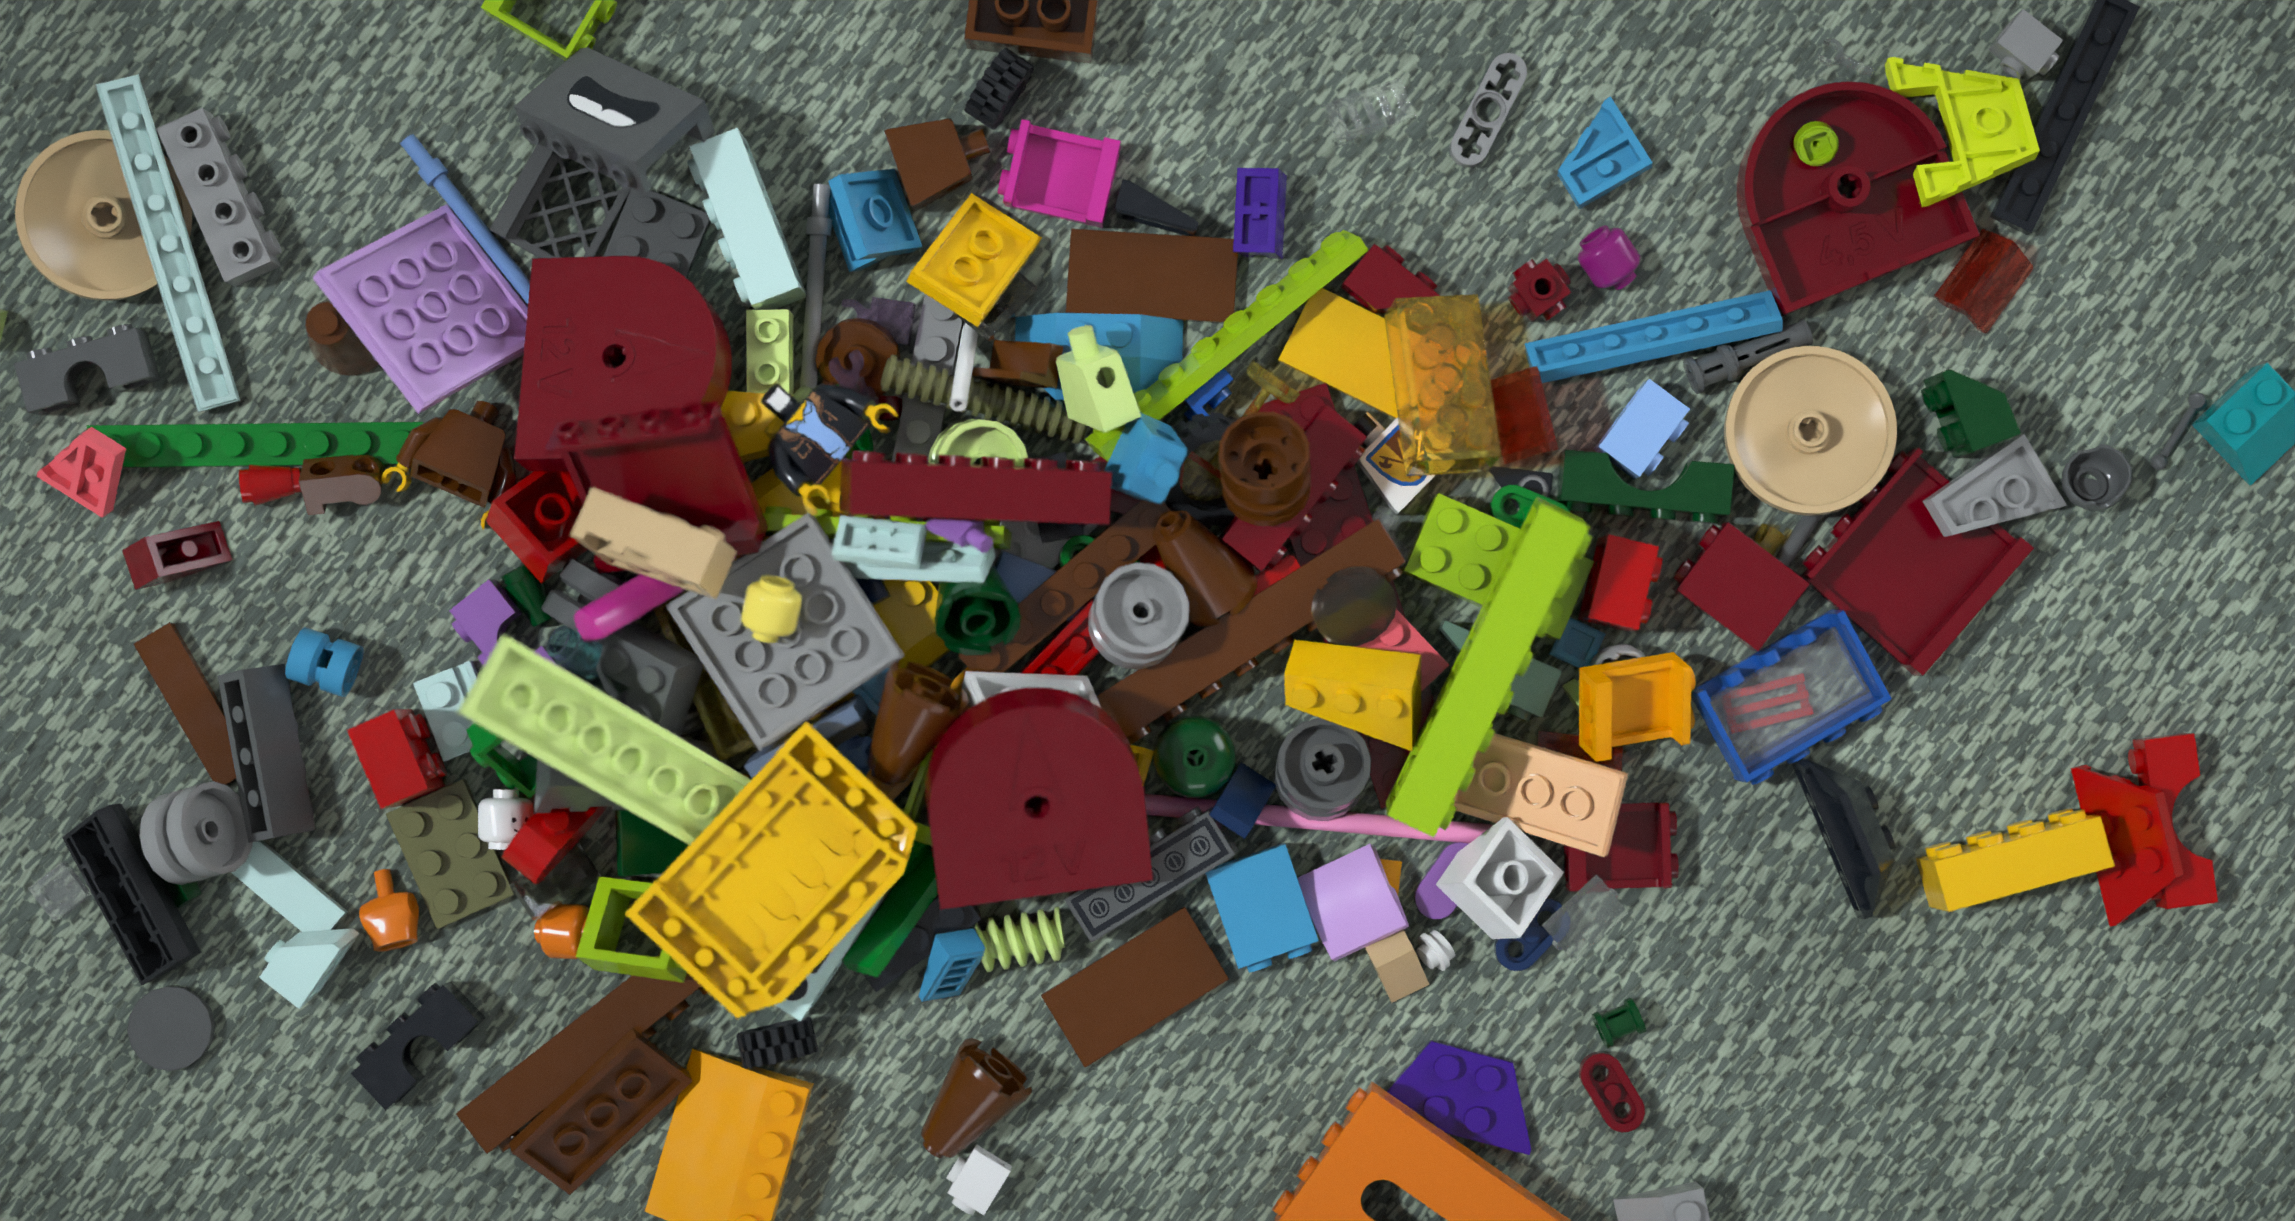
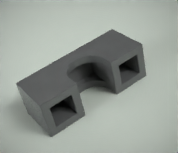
[14,324,161,415]

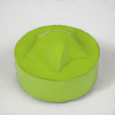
[1794,121,1839,166]

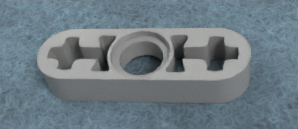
[1450,53,1527,168]

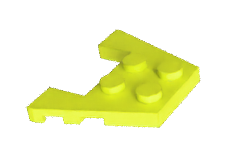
[1885,57,2040,207]

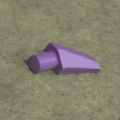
[925,518,993,553]

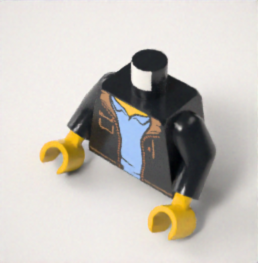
[761,383,898,515]

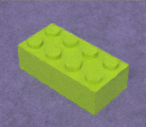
[1402,493,1594,640]

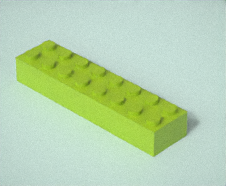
[1386,497,1592,838]

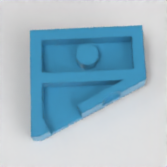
[1558,96,1653,209]

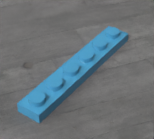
[1525,290,1783,385]

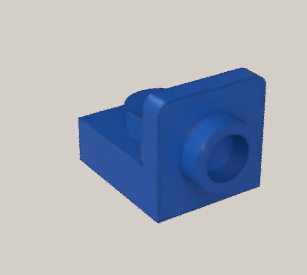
[1183,368,1234,421]

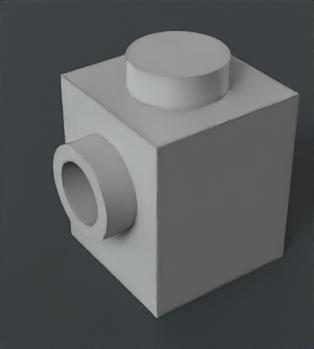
[1988,9,2063,80]

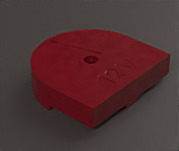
[1736,81,1980,317]
[514,256,732,471]
[925,687,1153,909]

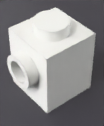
[946,1144,1012,1215]

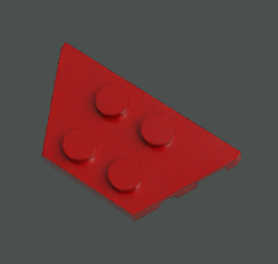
[2071,765,2184,927]

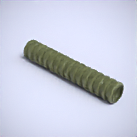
[880,354,1087,444]

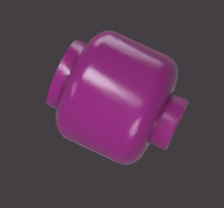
[1577,225,1641,290]

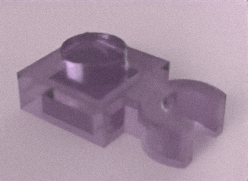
[842,297,916,346]

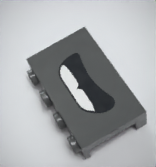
[514,47,715,194]

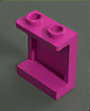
[998,119,1121,228]

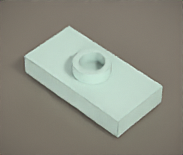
[832,515,927,570]

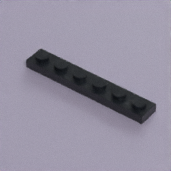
[1990,0,2140,235]

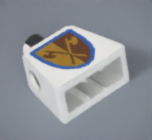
[1354,412,1455,515]

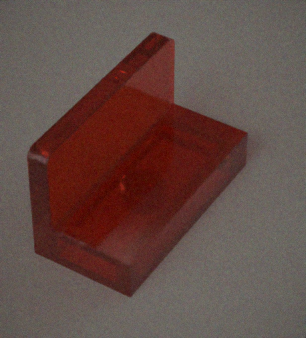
[1934,229,2033,333]

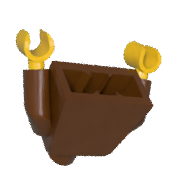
[382,401,517,530]

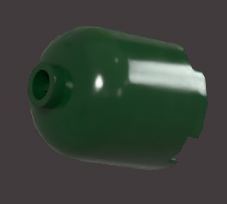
[1153,715,1236,798]

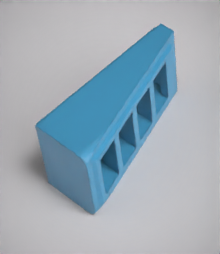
[919,928,985,1002]

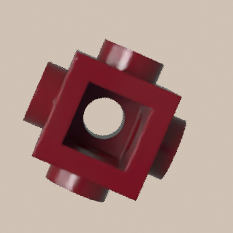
[1507,258,1572,322]

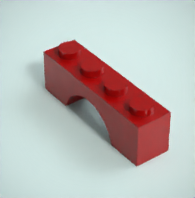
[2128,733,2218,909]

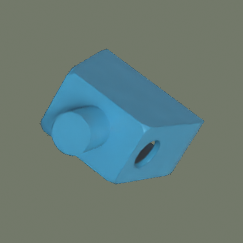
[1104,412,1187,504]

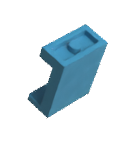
[1206,843,1319,973]

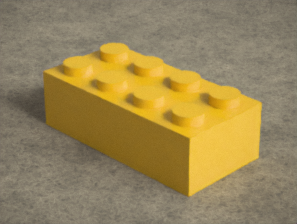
[1916,808,2114,912]

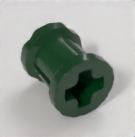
[1591,998,1646,1049]

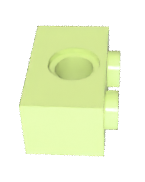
[746,309,794,395]

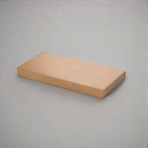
[1453,733,1628,857]

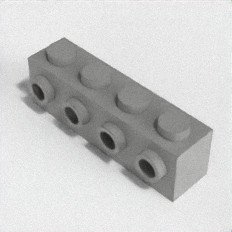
[156,108,282,287]

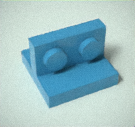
[828,168,922,272]

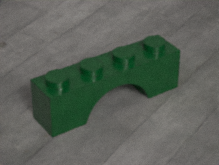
[1557,450,1734,524]

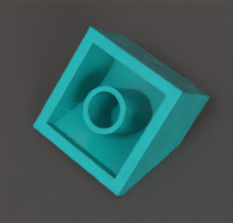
[2192,363,2295,486]

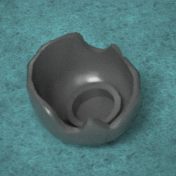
[2062,444,2131,511]

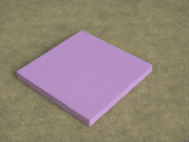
[313,204,528,414]

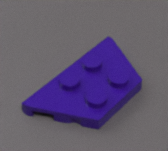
[1387,1040,1531,1155]

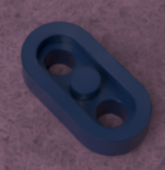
[1494,898,1568,971]

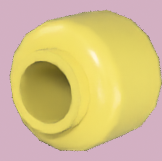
[741,575,802,643]

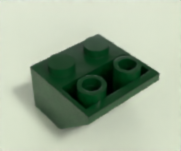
[1921,369,2021,458]

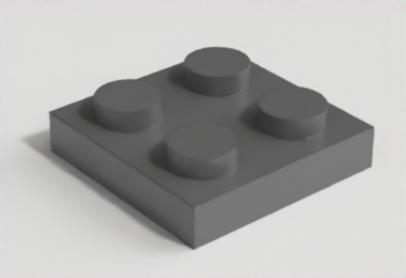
[604,188,711,278]

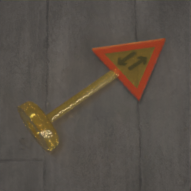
[1179,360,1300,501]

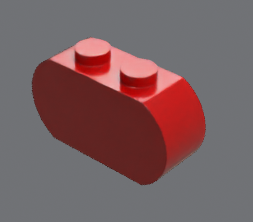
[502,806,608,885]

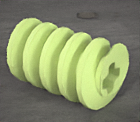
[975,907,1065,972]

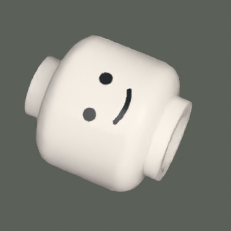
[478,789,533,849]

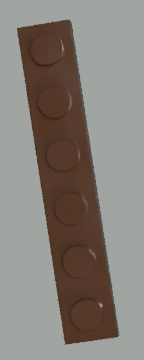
[958,500,1171,673]

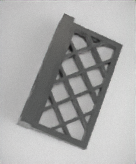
[489,144,631,258]

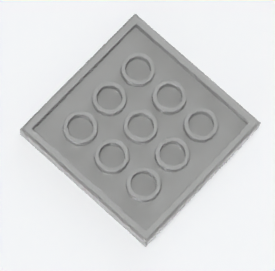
[666,513,905,751]

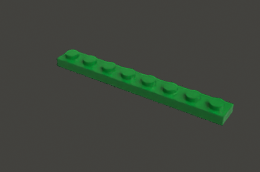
[87,422,425,468]

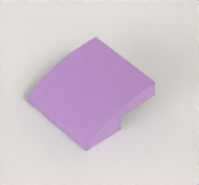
[1297,844,1410,962]

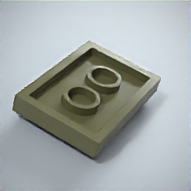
[386,779,516,929]

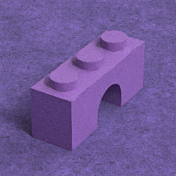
[449,579,568,672]

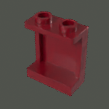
[1672,522,1810,651]
[1564,802,1679,892]

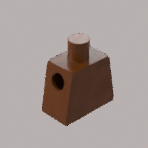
[884,118,991,211]

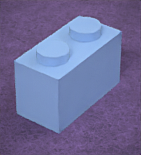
[1594,379,1690,479]

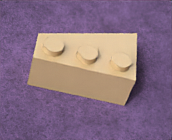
[571,488,737,599]

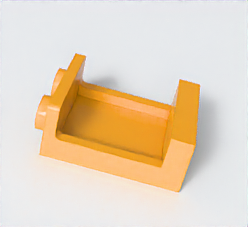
[1579,652,1696,762]

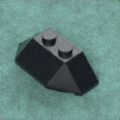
[1791,759,1895,919]

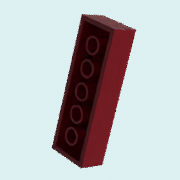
[839,451,1112,524]

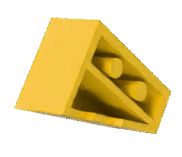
[1284,640,1422,751]

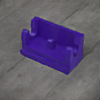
[1233,168,1287,259]

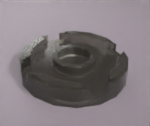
[1311,566,1397,646]

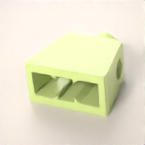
[1056,326,1141,432]

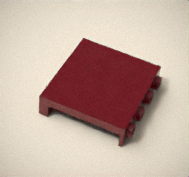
[545,401,768,573]
[1800,448,2034,676]

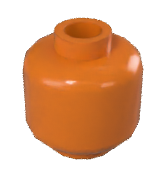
[534,904,590,959]

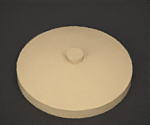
[15,130,192,301]
[1724,346,1897,516]

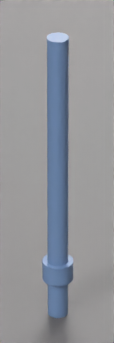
[400,134,530,305]

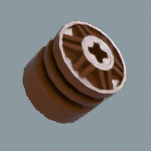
[1219,412,1311,526]

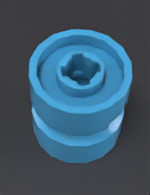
[285,627,364,697]

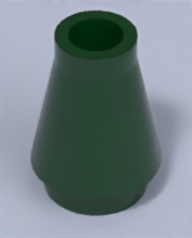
[501,564,552,627]

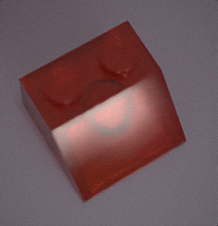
[1476,366,1558,467]

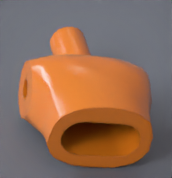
[359,869,419,952]

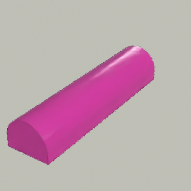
[574,556,736,642]

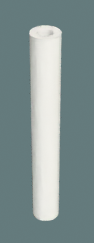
[950,320,980,411]

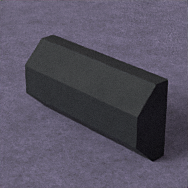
[62,804,201,986]

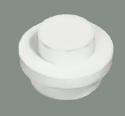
[1416,930,1455,971]

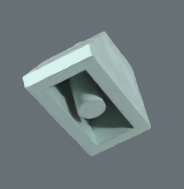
[259,928,359,1009]

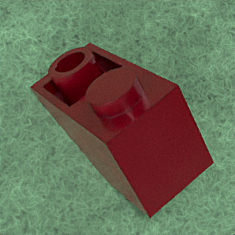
[1341,243,1440,314]

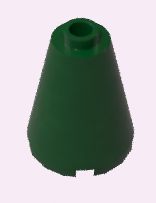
[934,563,1021,655]

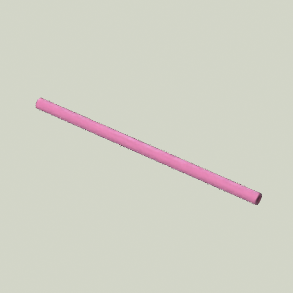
[1031,794,1493,844]

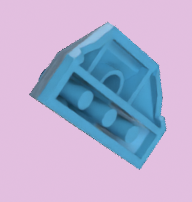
[1015,313,1183,401]

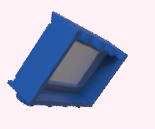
[1691,609,1892,785]

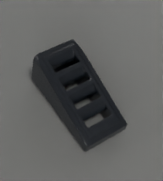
[1115,178,1199,236]

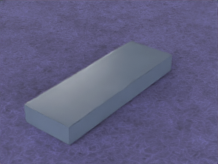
[744,693,868,778]

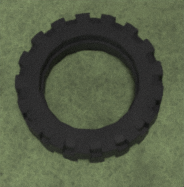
[1164,413,1267,529]

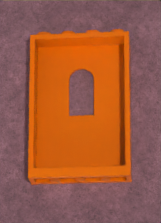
[1272,1082,1571,1221]

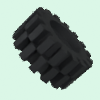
[964,47,1034,130]
[736,1017,818,1068]

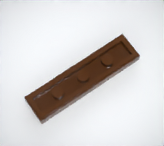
[134,622,237,785]

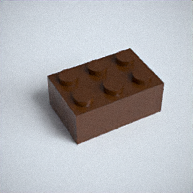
[964,0,1099,64]

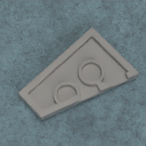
[1923,434,2067,537]

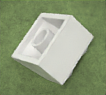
[1436,817,1564,939]

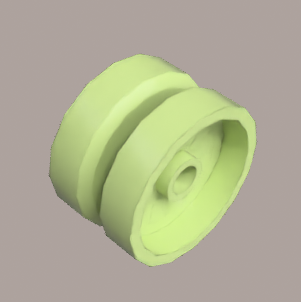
[928,418,1028,466]

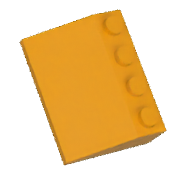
[645,1048,814,1221]

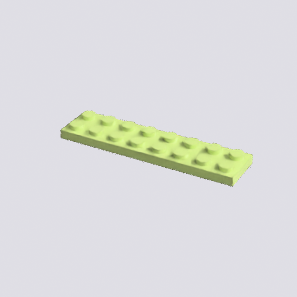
[457,635,751,845]

